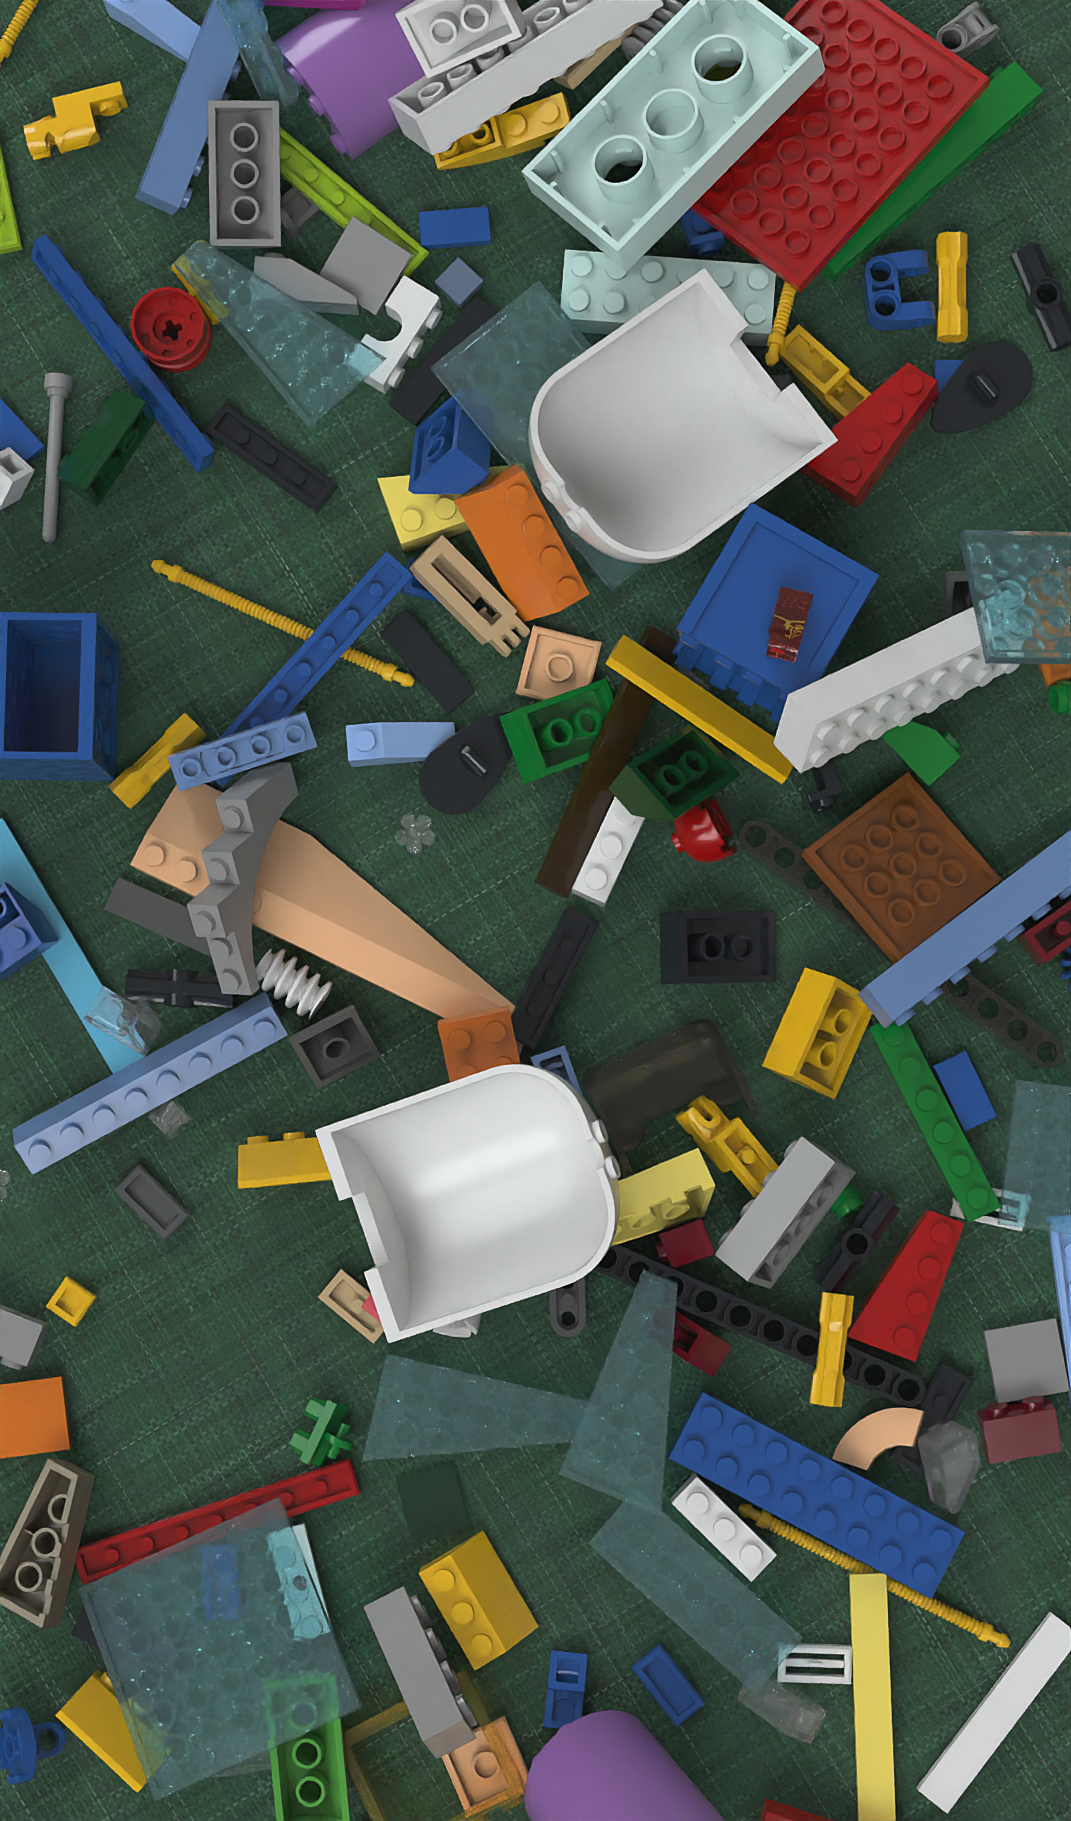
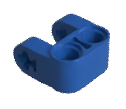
[862,250,936,331]

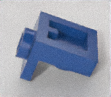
[681,210,725,257]

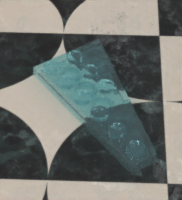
[173,239,387,428]
[559,1269,677,1517]
[361,1353,599,1462]

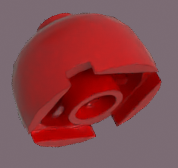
[671,799,737,863]

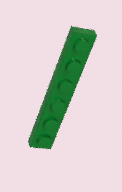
[869,1022,1001,1224]

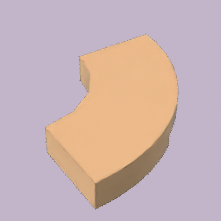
[832,1407,925,1471]

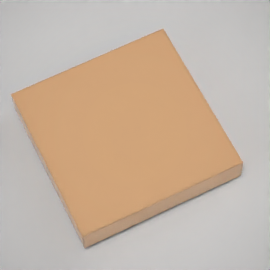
[516,625,602,701]
[442,1715,529,1816]

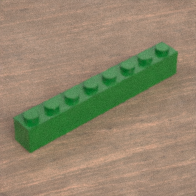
[820,61,1043,284]

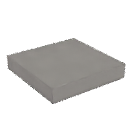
[319,216,414,315]
[983,1318,1070,1403]

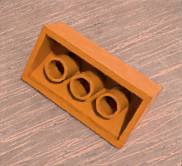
[453,464,590,622]

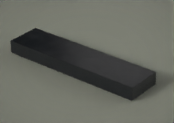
[389,296,504,428]
[204,403,338,514]
[511,906,599,1050]

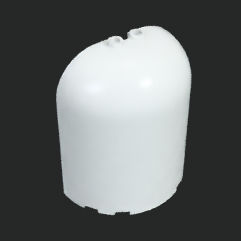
[528,268,838,564]
[315,1064,621,1343]

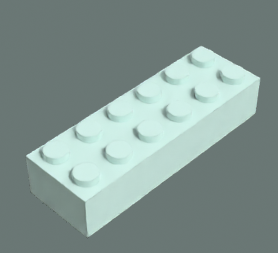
[559,249,776,347]

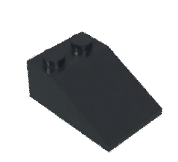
[659,911,776,985]

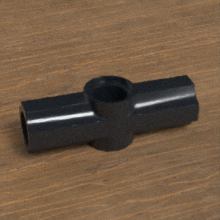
[1010,243,1071,353]
[125,969,236,1009]
[811,1191,901,1294]

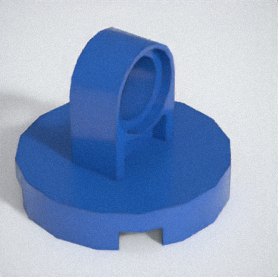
[0,1707,66,1785]

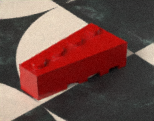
[799,363,939,509]
[847,1210,964,1362]

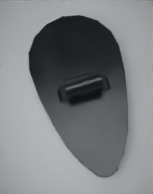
[930,341,1033,434]
[419,712,513,815]

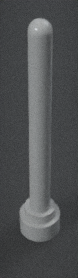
[42,373,73,543]

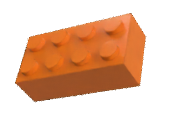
[437,1005,521,1082]

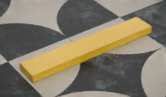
[605,634,793,784]

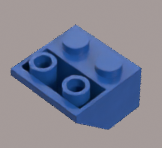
[0,883,60,980]

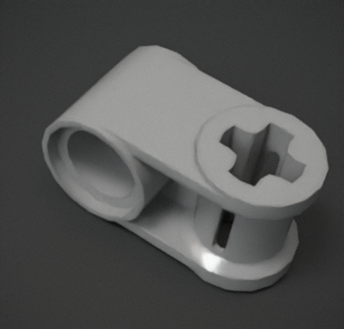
[935,1,1000,59]

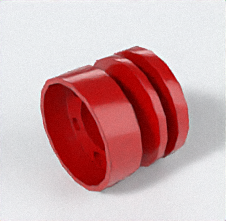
[130,286,213,373]

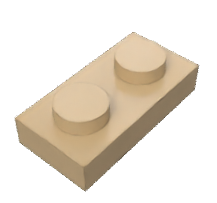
[318,1269,384,1344]

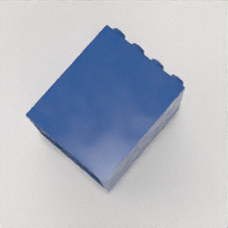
[0,612,120,781]

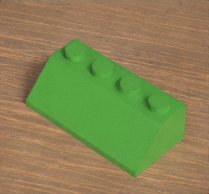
[263,1670,352,1821]

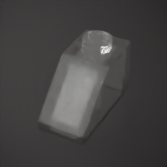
[917,1420,981,1514]
[736,1666,828,1744]

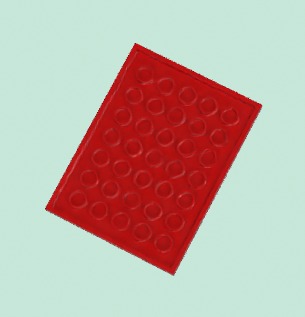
[689,0,990,293]

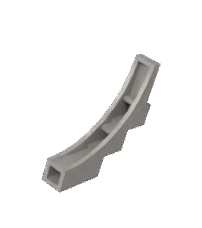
[187,762,299,995]

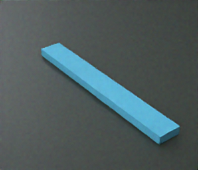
[0,818,146,1074]

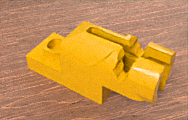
[23,81,128,161]
[675,1095,779,1198]

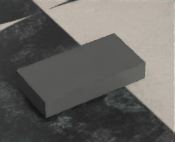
[114,1164,192,1241]

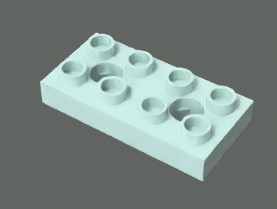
[521,0,825,271]

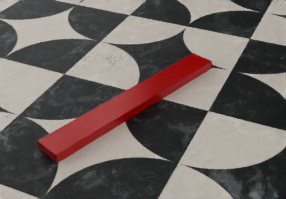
[75,1458,361,1585]

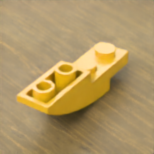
[434,92,572,170]

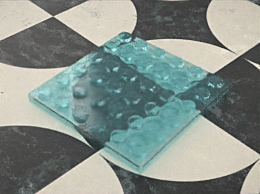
[78,1498,363,1801]

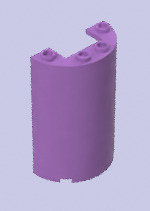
[266,0,426,160]
[524,1710,725,1821]

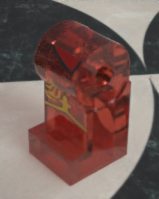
[765,587,814,663]

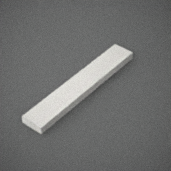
[916,1612,1071,1813]

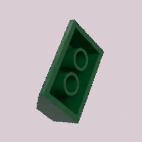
[57,389,156,507]
[608,723,741,822]

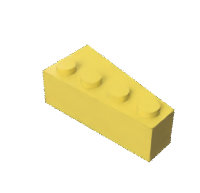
[377,464,528,554]
[610,1148,716,1247]

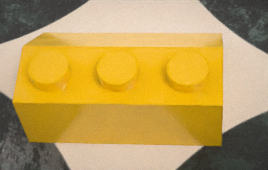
[762,967,873,1100]
[238,1132,332,1189]
[418,1530,539,1670]
[55,1669,178,1793]

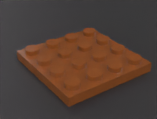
[801,772,1001,964]

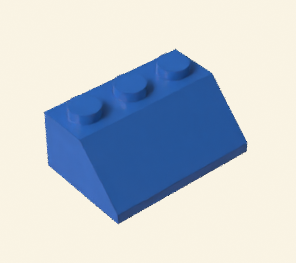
[408,387,494,494]

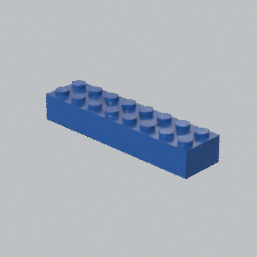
[667,1390,965,1599]

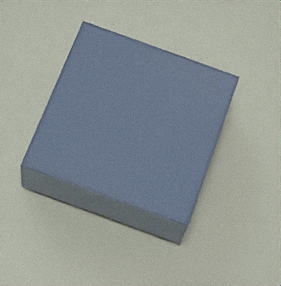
[434,257,484,308]

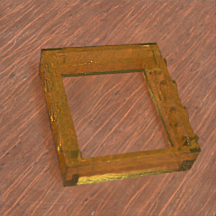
[343,1667,526,1821]

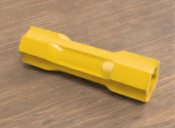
[936,231,968,343]
[108,713,207,809]
[809,1292,854,1407]

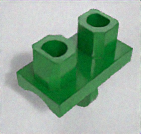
[289,1398,354,1467]

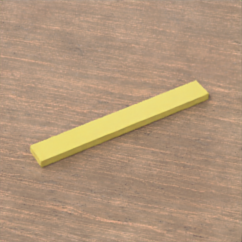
[849,1571,896,1821]

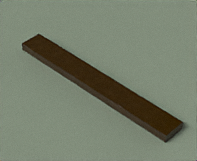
[534,626,678,898]

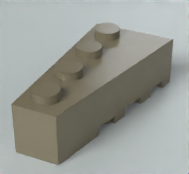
[0,1459,95,1628]

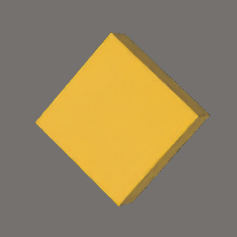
[45,1276,98,1327]

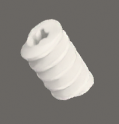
[255,949,332,1020]

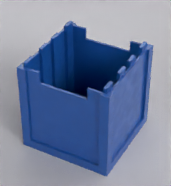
[672,502,879,724]

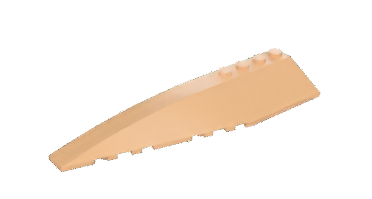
[130,784,524,1055]

